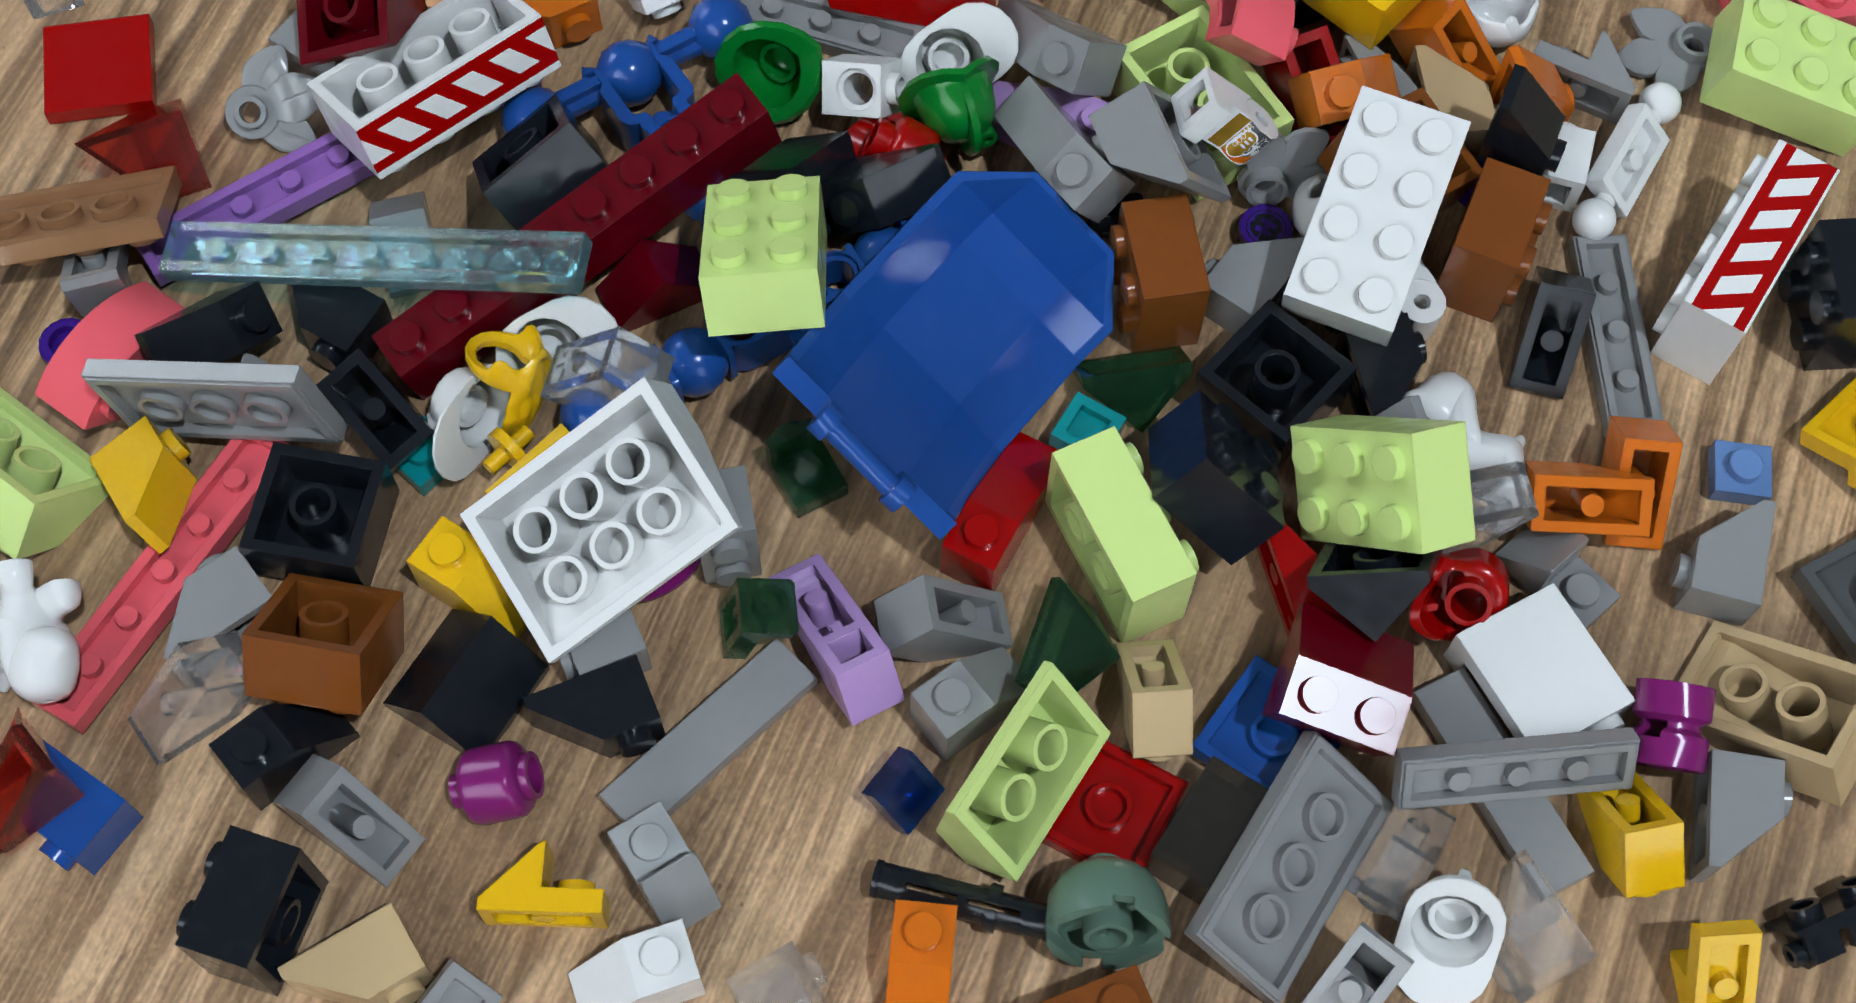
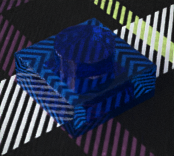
[861,747,945,835]

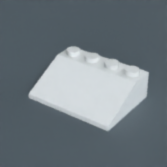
[460,377,742,663]

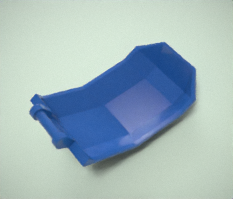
[772,171,1114,540]

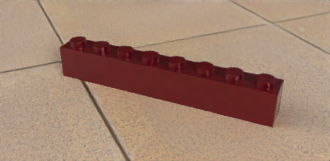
[371,73,782,401]

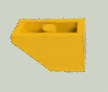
[89,416,197,554]
[406,516,527,639]
[1576,771,1685,898]

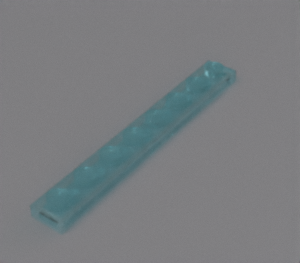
[158,221,593,294]

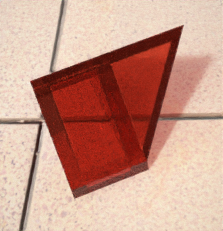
[74,98,212,198]
[0,708,85,854]

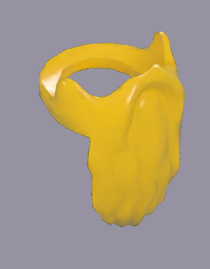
[465,325,553,436]

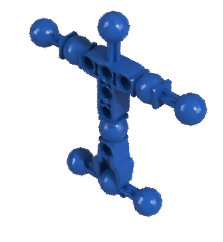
[501,0,907,432]

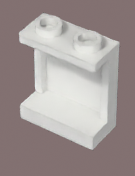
[1444,583,1636,738]

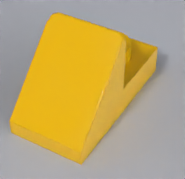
[476,840,610,928]
[1670,919,1763,1003]

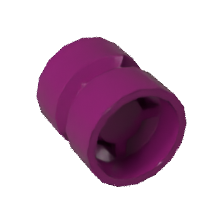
[1632,678,1716,774]

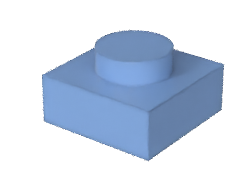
[1708,440,1772,505]

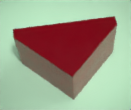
[596,239,702,335]

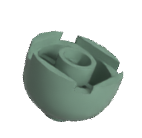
[1045,853,1171,970]

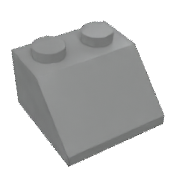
[1088,81,1232,203]

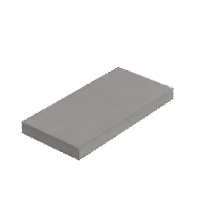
[81,358,348,443]
[1184,731,1394,1003]

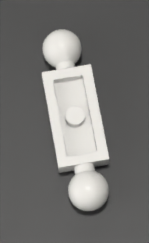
[1572,82,1682,240]

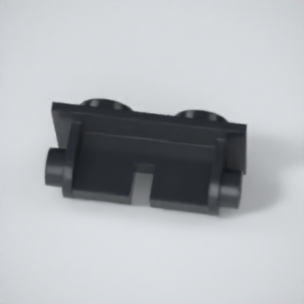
[1764,875,1856,969]

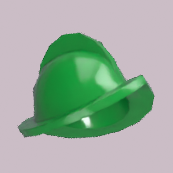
[715,21,823,125]
[898,55,999,156]

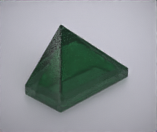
[1073,346,1193,433]
[1015,577,1121,692]

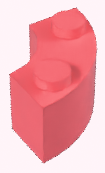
[1203,0,1298,66]
[35,281,185,430]

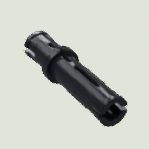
[869,859,1047,942]

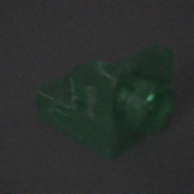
[765,417,848,518]
[719,577,799,659]

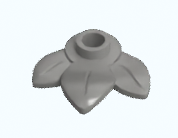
[1618,7,1713,93]
[225,45,319,152]
[1237,127,1330,206]

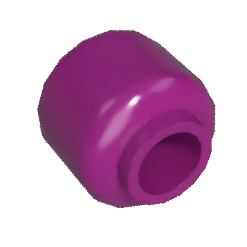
[448,740,545,825]

